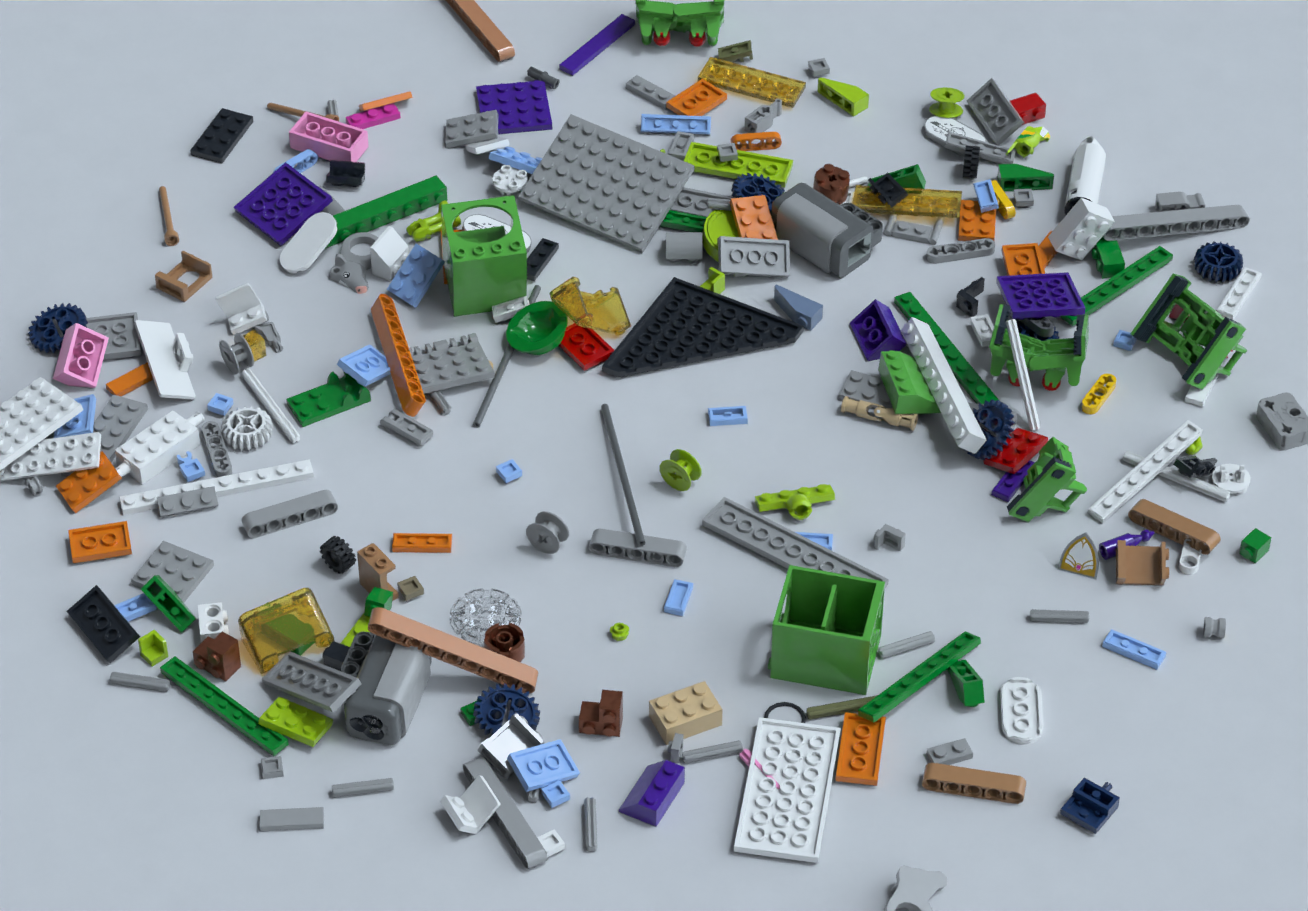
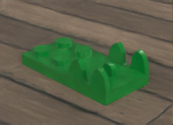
[286,371,371,427]

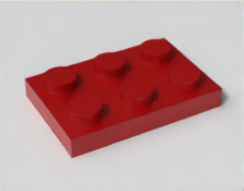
[558,319,614,371]
[983,427,1048,474]

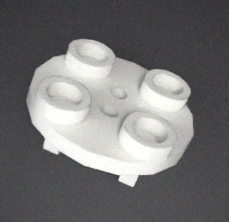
[492,165,528,196]
[1212,463,1251,494]

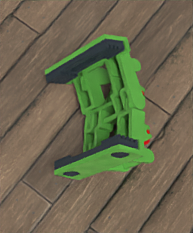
[1130,273,1247,390]
[989,304,1089,391]

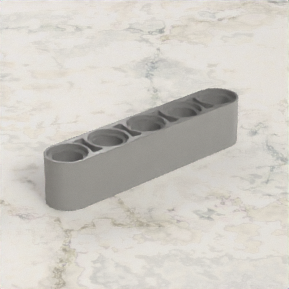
[241,490,338,538]
[589,529,687,567]

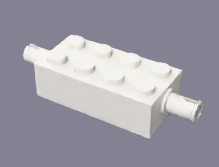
[115,411,205,485]

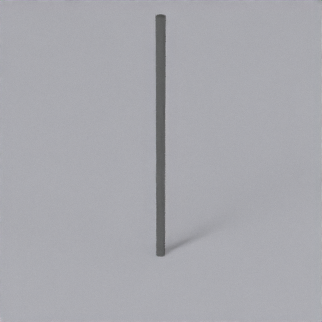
[473,285,541,428]
[601,404,645,546]

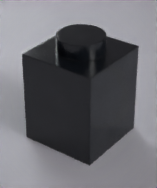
[322,641,350,671]

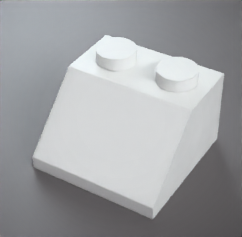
[370,226,409,281]

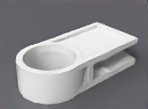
[1179,539,1202,575]

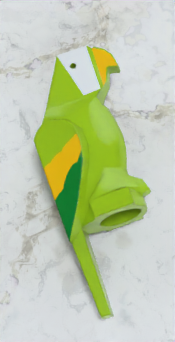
[1006,126,1050,158]

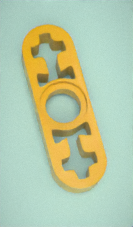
[991,180,1016,220]
[1082,373,1116,415]

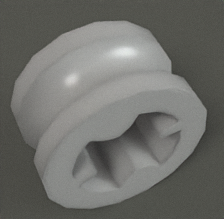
[26,476,43,496]

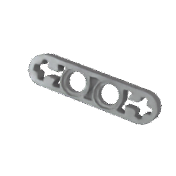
[926,238,995,264]
[202,421,232,477]

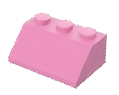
[53,323,109,388]

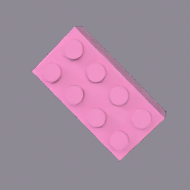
[289,112,369,162]

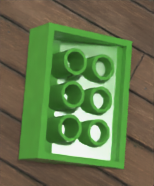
[878,350,941,414]

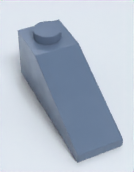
[774,284,823,331]

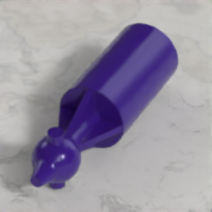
[1099,529,1155,560]

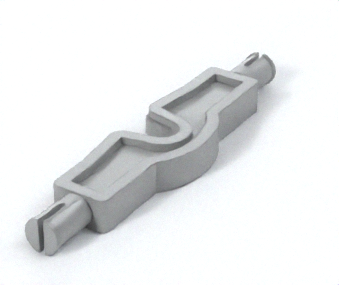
[253,311,283,352]

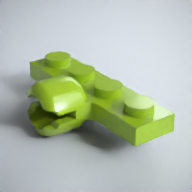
[755,484,835,520]

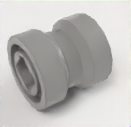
[1203,617,1226,638]

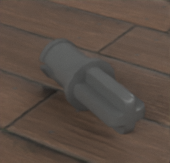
[527,66,560,89]

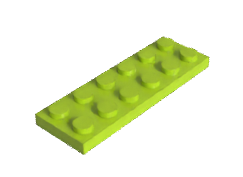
[684,142,793,188]

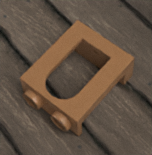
[155,251,213,302]

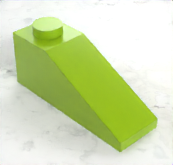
[817,77,869,117]

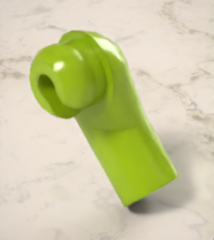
[1185,437,1203,455]

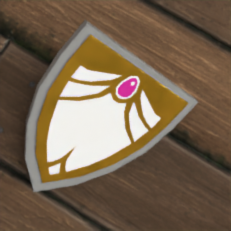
[1058,532,1099,579]

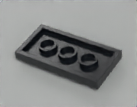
[190,108,254,164]
[66,585,141,663]

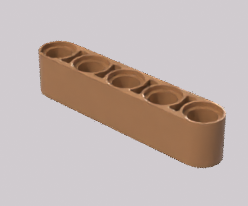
[1128,499,1221,555]
[922,763,1026,804]

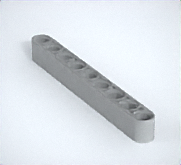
[1103,205,1250,241]

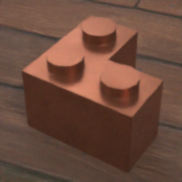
[193,631,241,682]
[579,689,623,737]

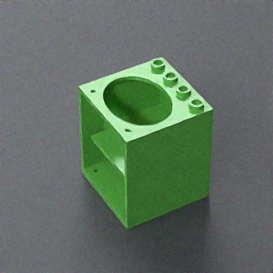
[441,195,527,317]
[768,565,885,695]

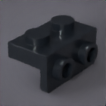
[326,160,365,187]
[868,172,908,208]
[1173,456,1218,478]

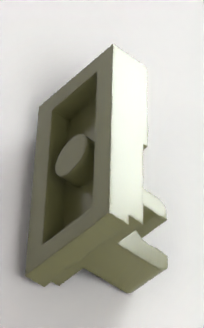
[718,40,753,64]

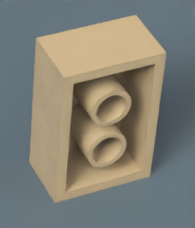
[649,681,723,745]

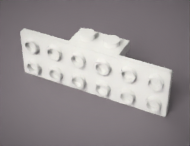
[134,320,196,400]
[0,432,101,481]

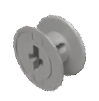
[219,333,254,374]
[526,511,569,554]

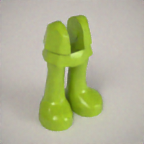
[406,200,461,242]

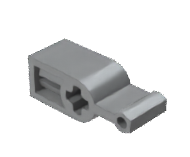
[744,98,782,133]
[1155,192,1205,212]

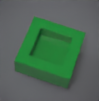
[460,701,477,726]

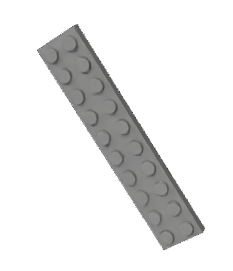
[702,497,889,588]

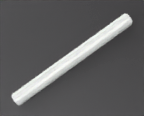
[1006,319,1040,431]
[242,368,300,443]
[1123,450,1230,502]

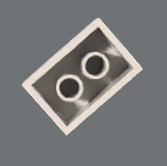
[1048,198,1115,261]

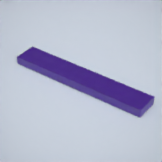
[559,14,635,76]

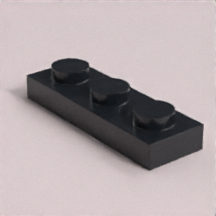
[527,238,559,282]

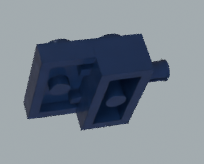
[1060,777,1120,834]

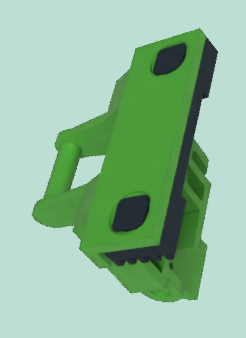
[1007,437,1087,522]

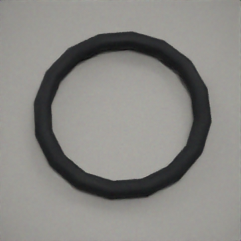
[764,702,806,723]

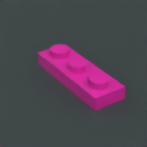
[346,103,401,129]

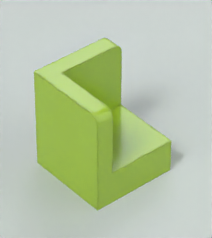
[700,267,725,294]
[138,630,169,667]

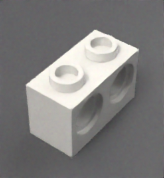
[198,602,229,642]

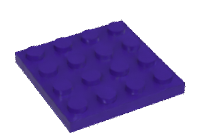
[476,80,553,134]
[234,162,333,246]
[996,272,1085,320]

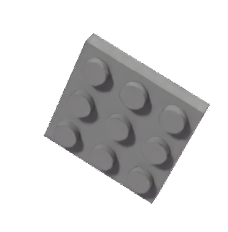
[86,312,142,360]
[131,541,214,603]

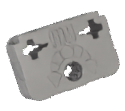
[1256,392,1308,450]

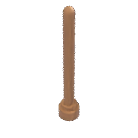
[267,103,339,122]
[159,186,179,246]

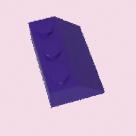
[850,299,907,361]
[619,760,685,827]

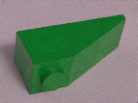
[867,164,926,195]
[997,164,1054,191]
[141,575,197,632]
[947,659,985,707]

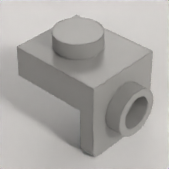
[873,524,906,551]

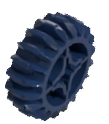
[1194,241,1243,283]

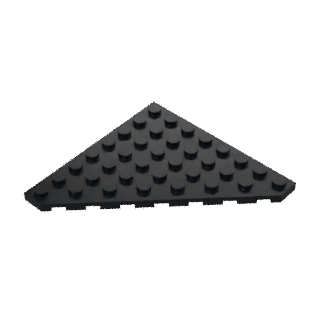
[602,277,804,378]

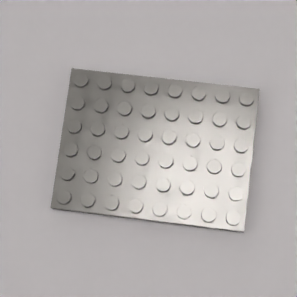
[518,114,695,253]

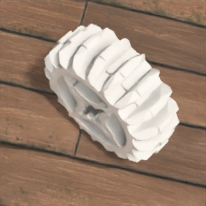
[221,406,273,451]

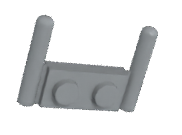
[884,207,945,245]

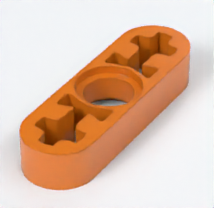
[730,132,782,151]

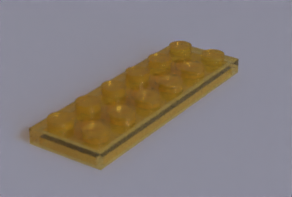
[698,57,806,108]
[853,185,962,218]

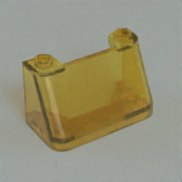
[549,277,631,335]
[238,588,335,674]

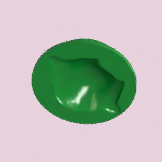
[506,301,568,355]

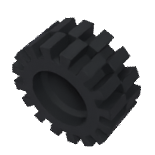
[963,145,980,178]
[320,536,356,574]

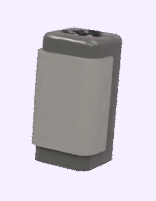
[771,183,883,278]
[341,631,432,745]

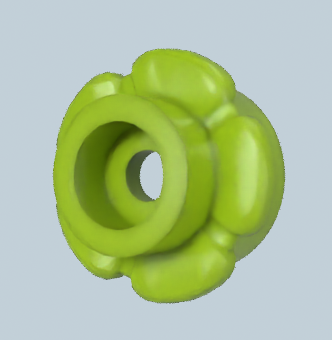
[610,622,629,641]

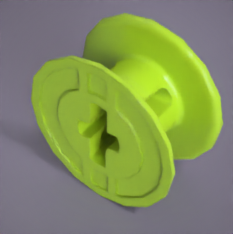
[929,87,965,118]
[659,449,702,491]

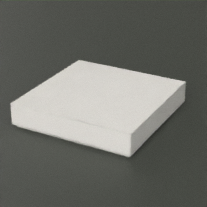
[465,136,509,155]

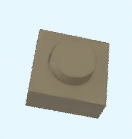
[397,576,424,601]

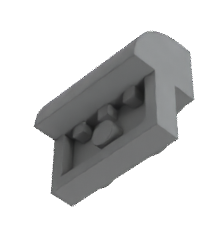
[666,232,702,261]

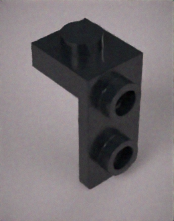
[956,277,985,317]

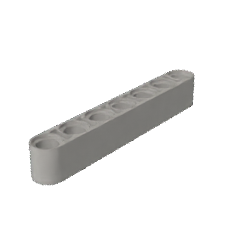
[463,756,547,869]

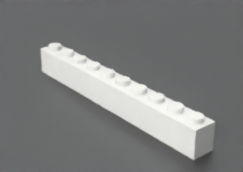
[901,317,986,454]

